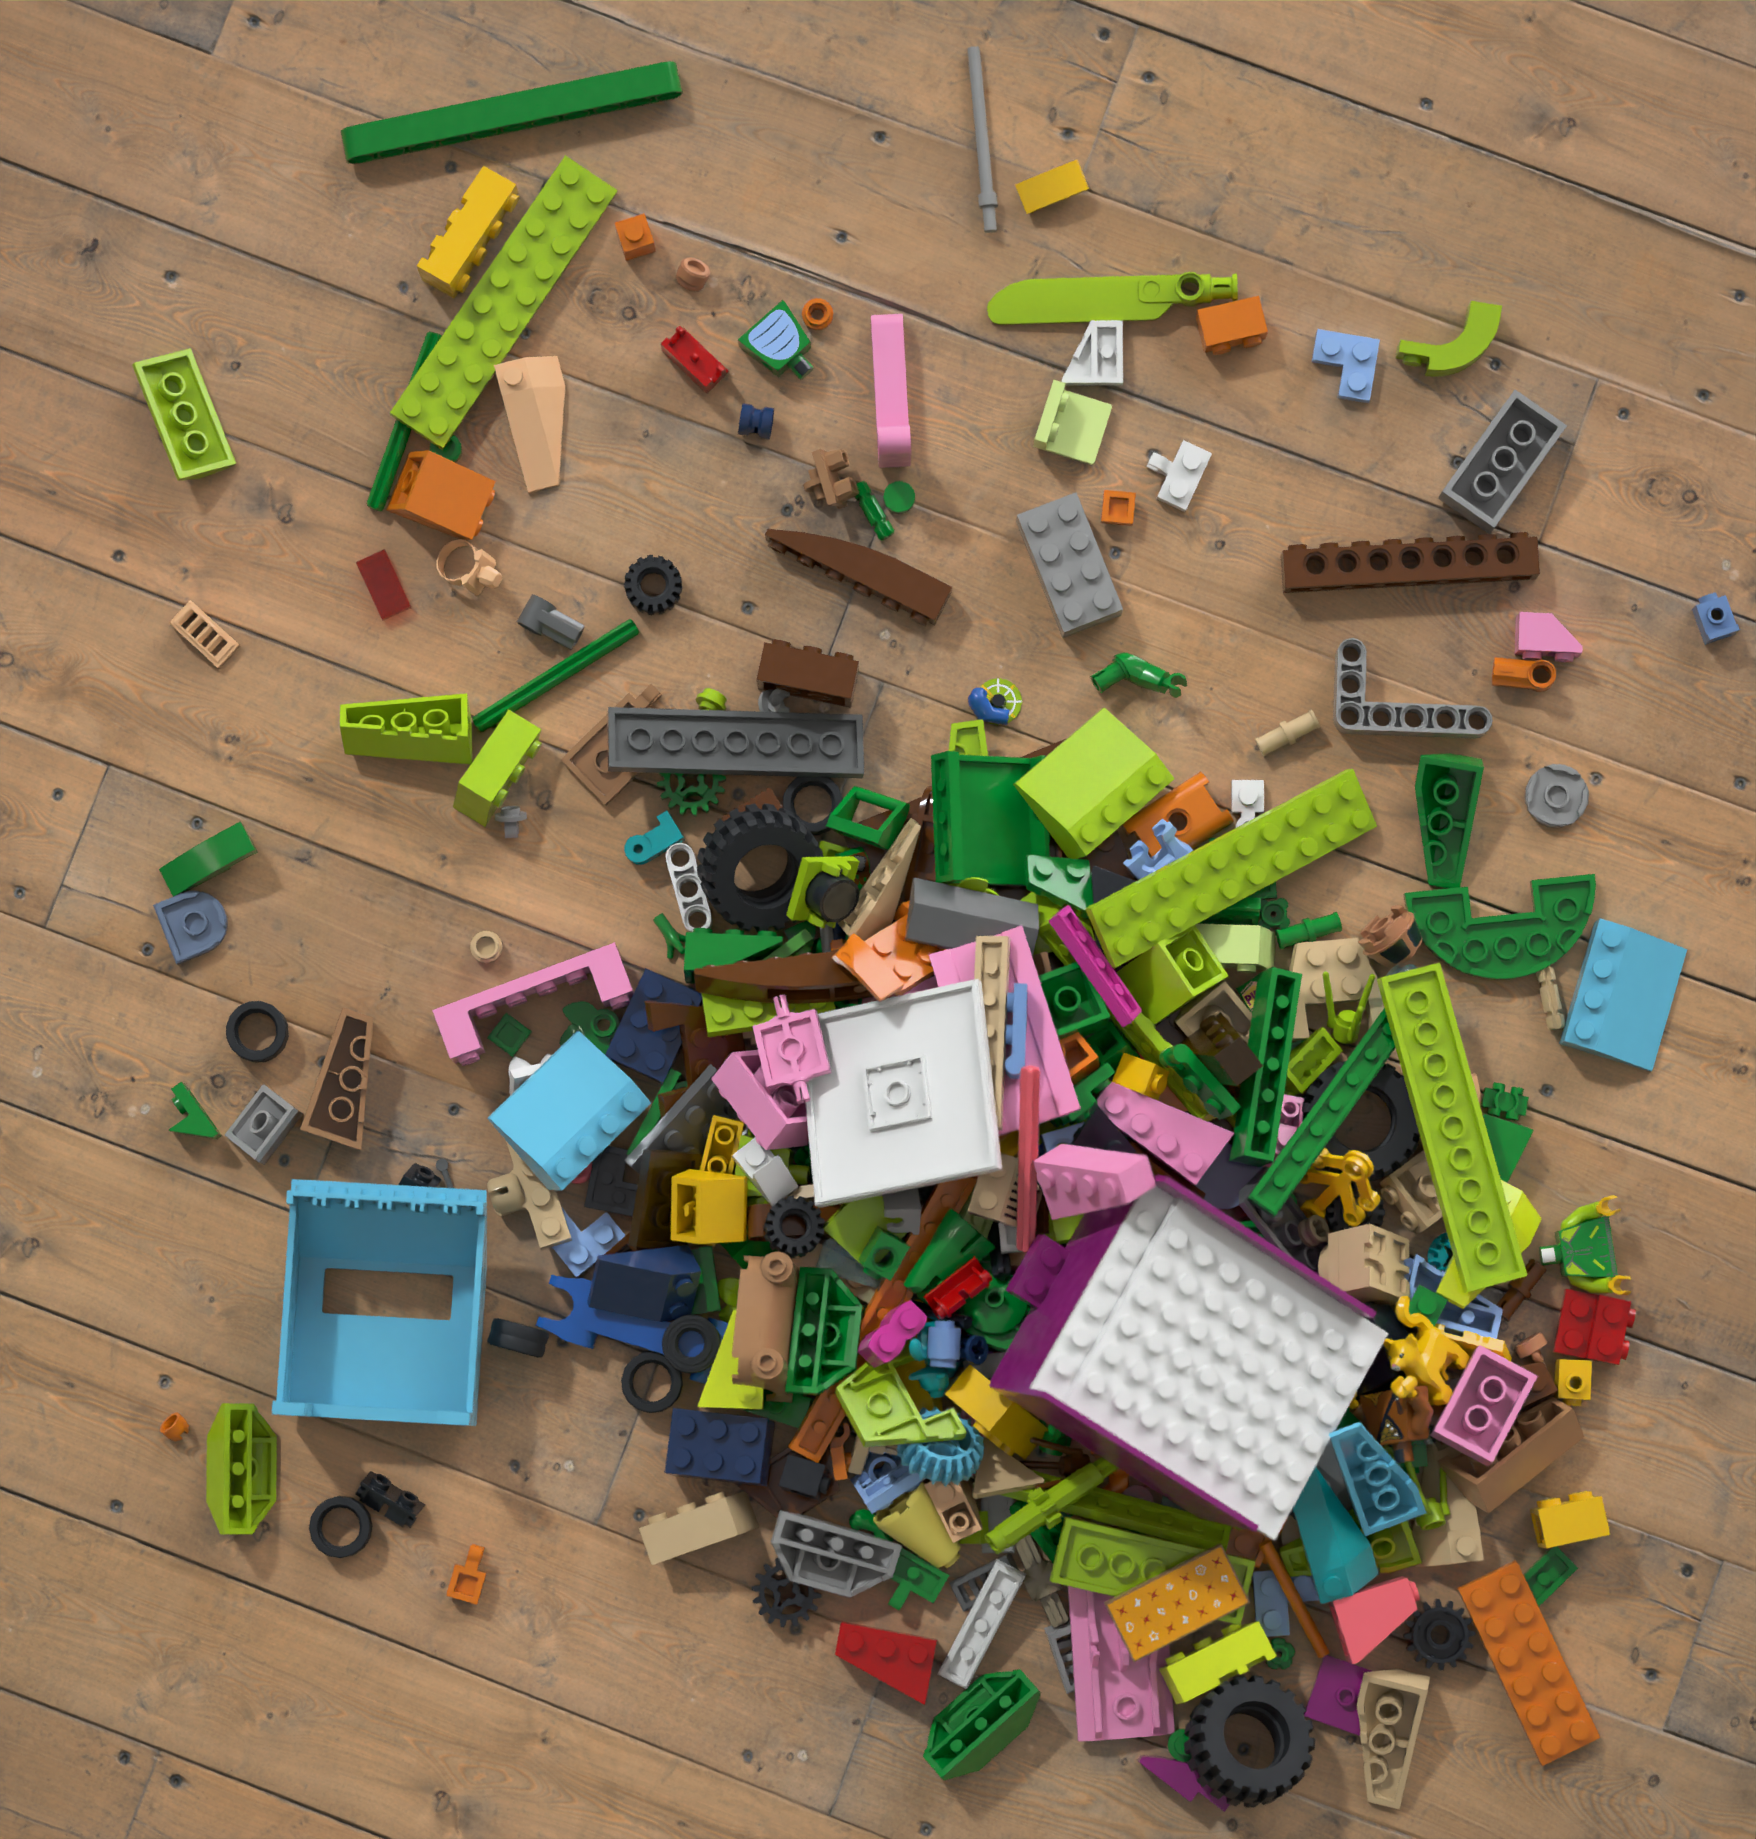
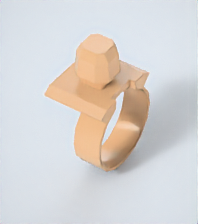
[436,539,502,596]

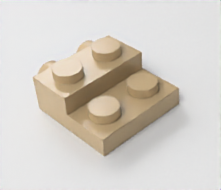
[1379,1150,1442,1235]

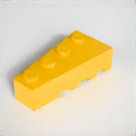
[416,166,519,299]

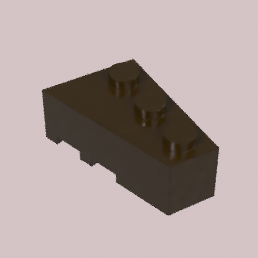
[1180,1012,1263,1086]

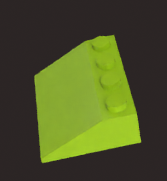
[1013,708,1175,859]

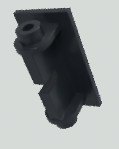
[355,1471,426,1528]

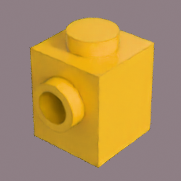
[1112,1053,1169,1101]
[1554,1359,1592,1406]

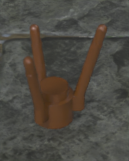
[1019,1437,1090,1490]

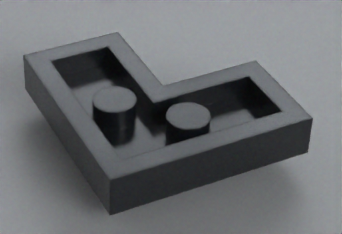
[584,1146,638,1217]

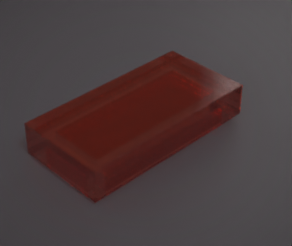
[356,549,412,621]

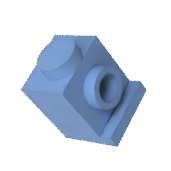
[1692,592,1740,645]

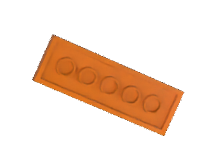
[1457,1560,1600,1766]

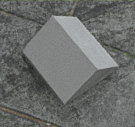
[225,1084,303,1165]

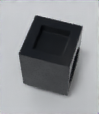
[779,1454,832,1501]

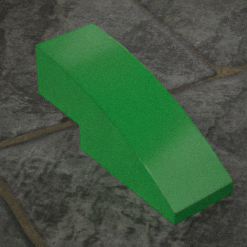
[159,821,258,897]

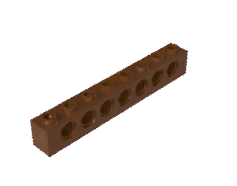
[1281,532,1540,593]

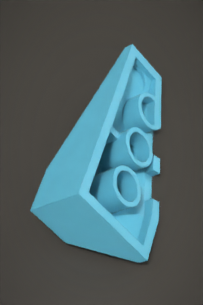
[1329,1422,1426,1536]

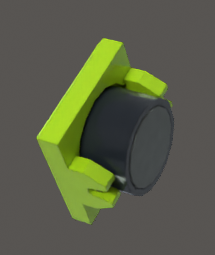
[786,856,860,928]

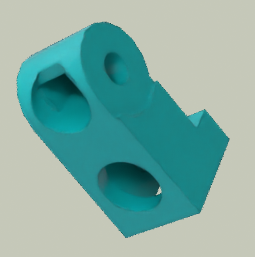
[624,811,685,865]

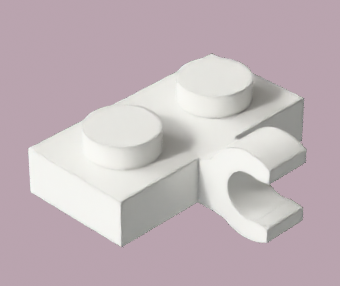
[1146,440,1212,512]

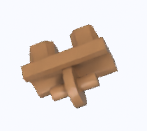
[803,449,859,509]

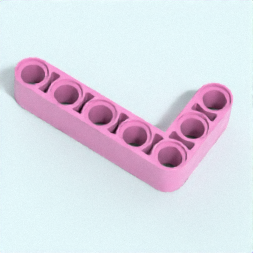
[871,314,911,468]

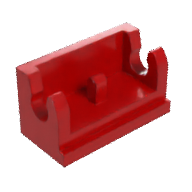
[660,326,729,394]

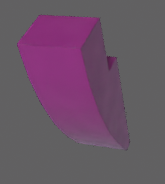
[1137,1755,1229,1812]

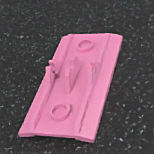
[929,925,1080,1136]
[1068,1586,1175,1741]

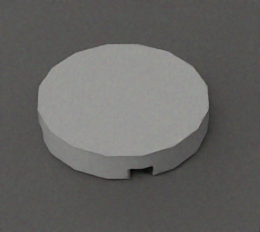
[1524,764,1589,828]

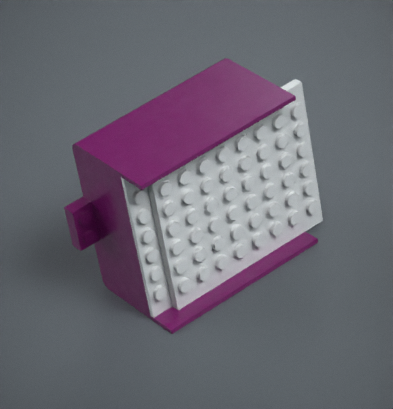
[990,1175,1388,1540]

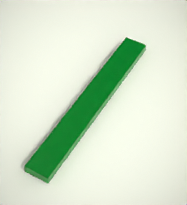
[1247,1008,1396,1219]

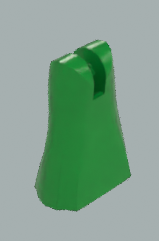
[903,1208,996,1306]

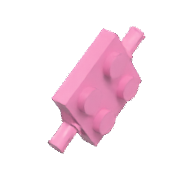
[753,995,831,1103]

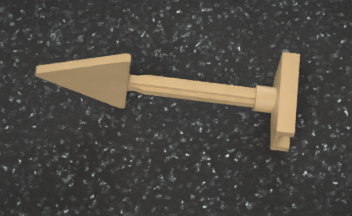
[848,1435,1044,1499]

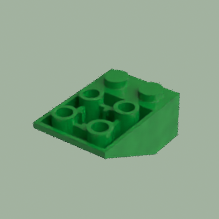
[684,928,783,984]

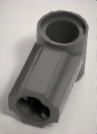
[516,594,585,650]

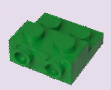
[1049,1062,1116,1128]

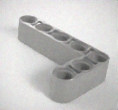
[1333,638,1493,739]

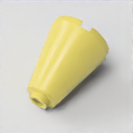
[873,1481,961,1568]

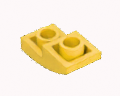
[1015,159,1089,214]

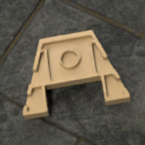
[1289,938,1384,1041]

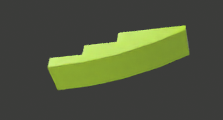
[1226,1027,1343,1128]

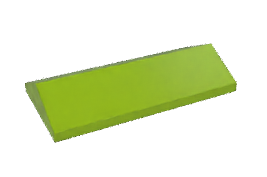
[132,348,236,481]

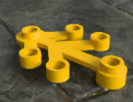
[1300,1148,1380,1227]

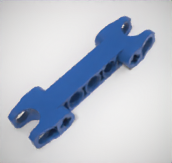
[536,1275,728,1384]

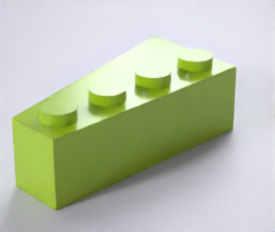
[340,693,472,765]

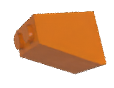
[386,450,496,540]

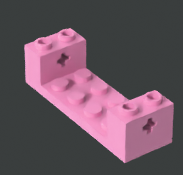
[432,943,634,1066]

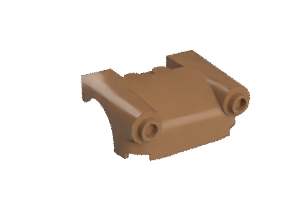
[732,1252,800,1403]

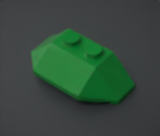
[785,1267,863,1395]
[923,1669,1041,1781]

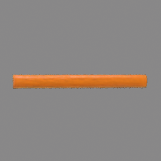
[1259,1539,1330,1658]

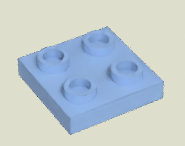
[850,1452,926,1514]

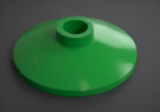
[962,1270,1027,1334]

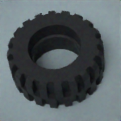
[697,804,824,932]
[1302,1061,1420,1182]
[1184,1675,1315,1808]

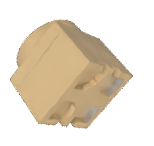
[1318,1224,1410,1306]

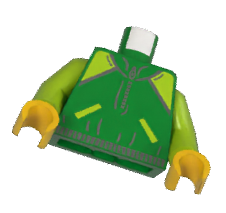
[1539,1195,1631,1295]

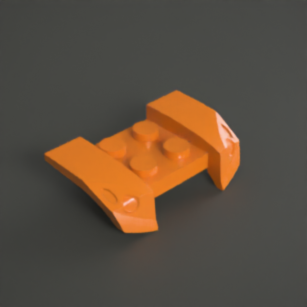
[831,901,948,1002]

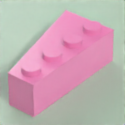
[1096,1081,1234,1186]
[1033,1144,1156,1220]

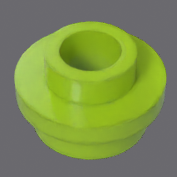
[696,688,727,711]

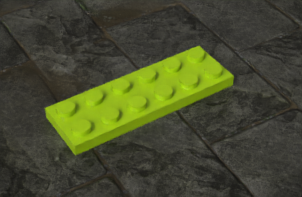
[1050,1517,1256,1625]

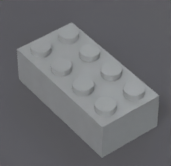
[1438,390,1567,534]
[1016,492,1123,638]

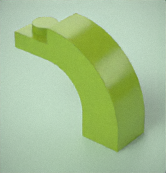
[1395,301,1502,377]

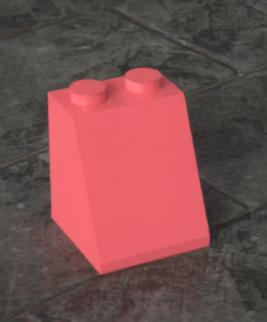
[1328,1576,1420,1664]

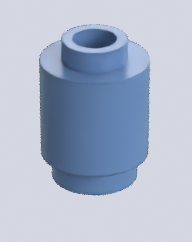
[927,1321,961,1368]

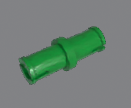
[1275,912,1342,949]

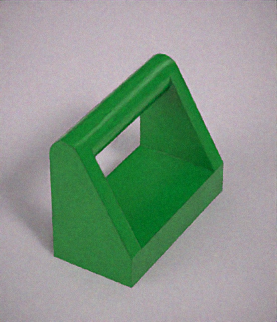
[826,786,910,851]

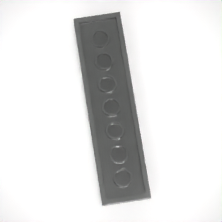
[607,707,864,779]

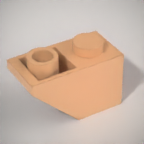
[924,1479,983,1543]

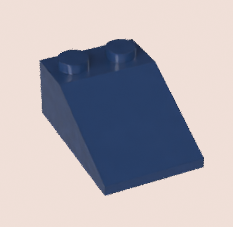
[587,1245,701,1322]

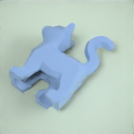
[1123,819,1193,880]

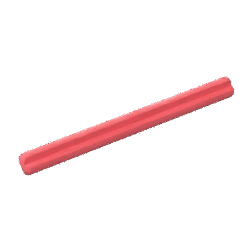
[1016,1065,1040,1252]

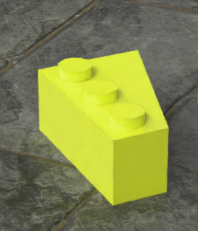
[697,1310,764,1410]
[1159,1621,1277,1704]

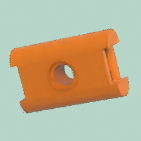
[1121,771,1234,857]

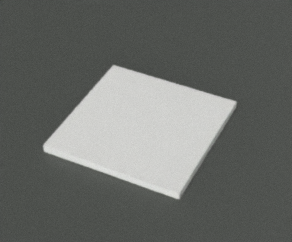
[805,979,1002,1208]

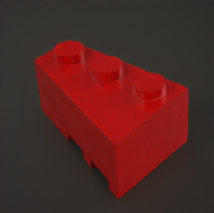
[835,1621,937,1705]

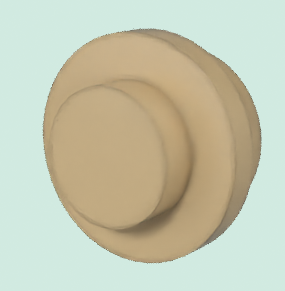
[470,931,503,963]

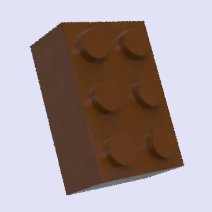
[757,639,859,708]

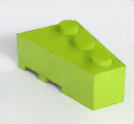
[453,710,542,827]

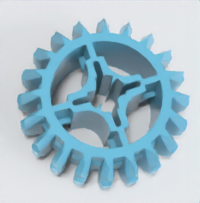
[897,1406,984,1487]

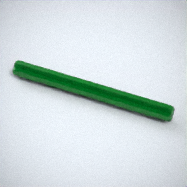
[367,332,442,511]
[472,619,639,732]

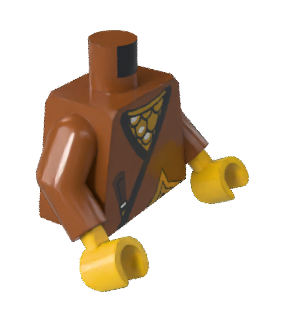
[1348,1376,1433,1464]

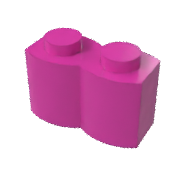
[858,1301,927,1368]

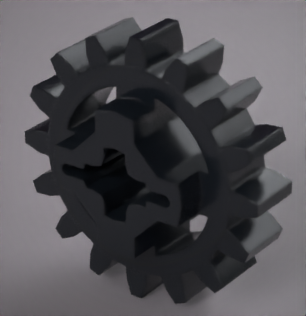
[751,1558,822,1628]

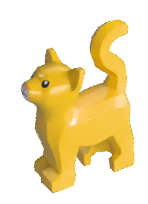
[1383,1296,1470,1406]

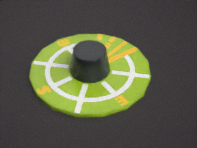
[980,678,1022,725]

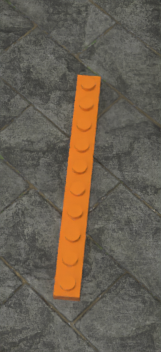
[789,1176,977,1463]

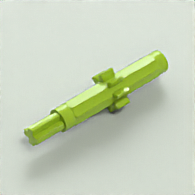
[985,1457,1119,1554]

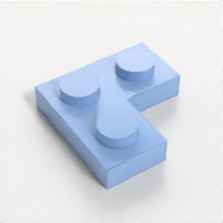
[1311,329,1380,403]
[552,1207,626,1278]
[1252,1569,1319,1637]

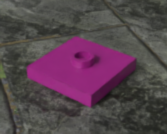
[1303,1655,1373,1736]

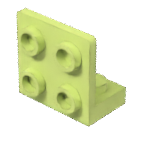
[1033,380,1112,465]

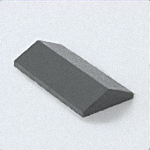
[905,878,1039,957]
[1239,1166,1328,1275]

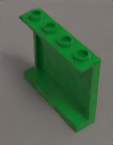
[931,751,1051,886]

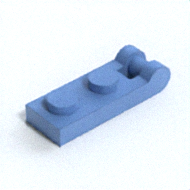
[1005,983,1028,1079]

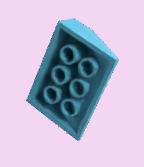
[1559,918,1687,1072]
[487,1031,651,1191]

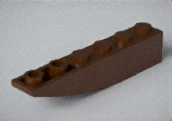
[765,529,952,626]
[694,949,874,1004]

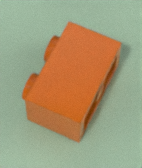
[1196,296,1268,355]

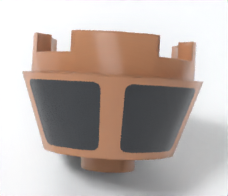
[1358,905,1422,968]

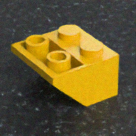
[671,1169,748,1244]

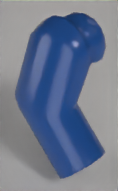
[968,687,1010,725]

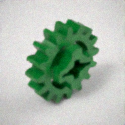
[657,773,726,817]

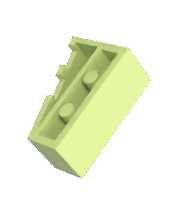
[1195,924,1276,973]

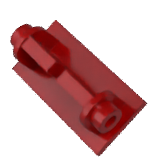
[923,1257,993,1320]

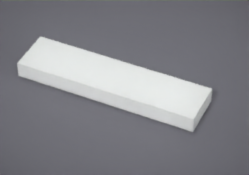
[938,1559,1026,1689]

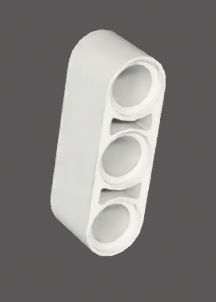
[666,843,712,932]

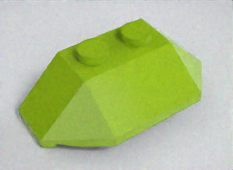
[206,1403,277,1535]

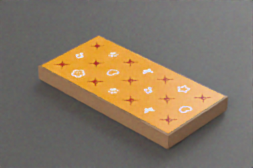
[1104,1543,1250,1662]

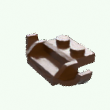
[884,786,936,902]

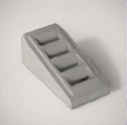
[1044,1619,1074,1694]

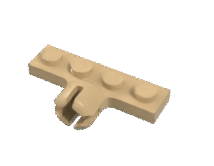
[487,1141,572,1250]

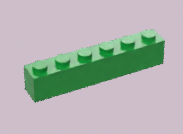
[1230,967,1302,1167]

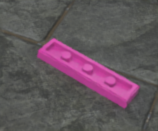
[1049,905,1142,1028]

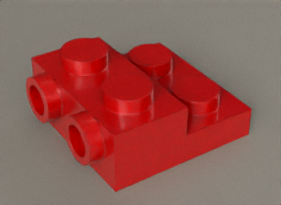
[1552,1289,1636,1365]

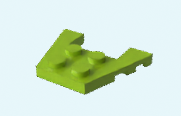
[835,1337,967,1447]

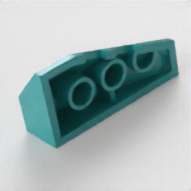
[1293,1466,1379,1604]

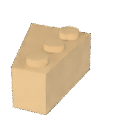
[639,1491,759,1565]

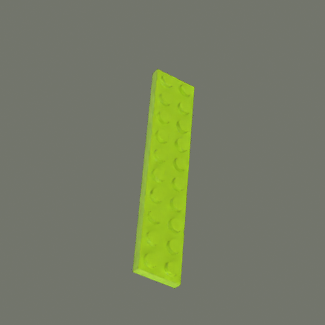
[390,155,618,450]
[1085,769,1377,967]
[1377,963,1527,1293]

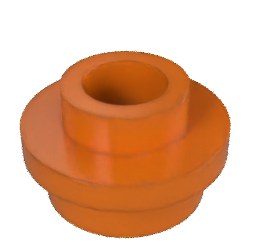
[802,298,833,330]

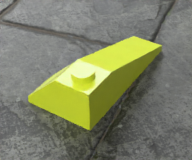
[1435,1180,1542,1309]

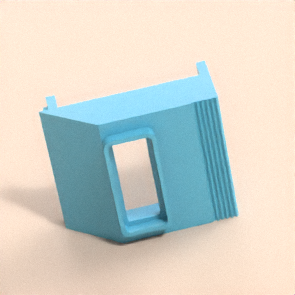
[272,1179,487,1426]

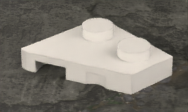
[1062,320,1123,385]

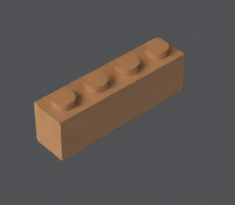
[1437,1397,1584,1513]

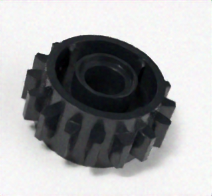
[1403,1599,1475,1671]

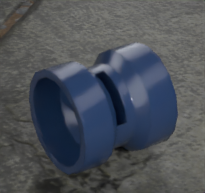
[738,403,774,439]

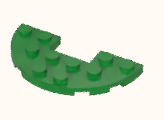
[1403,874,1596,980]

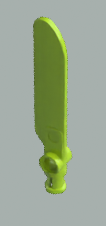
[987,272,1238,325]

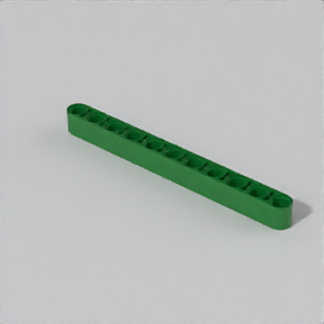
[340,61,683,164]

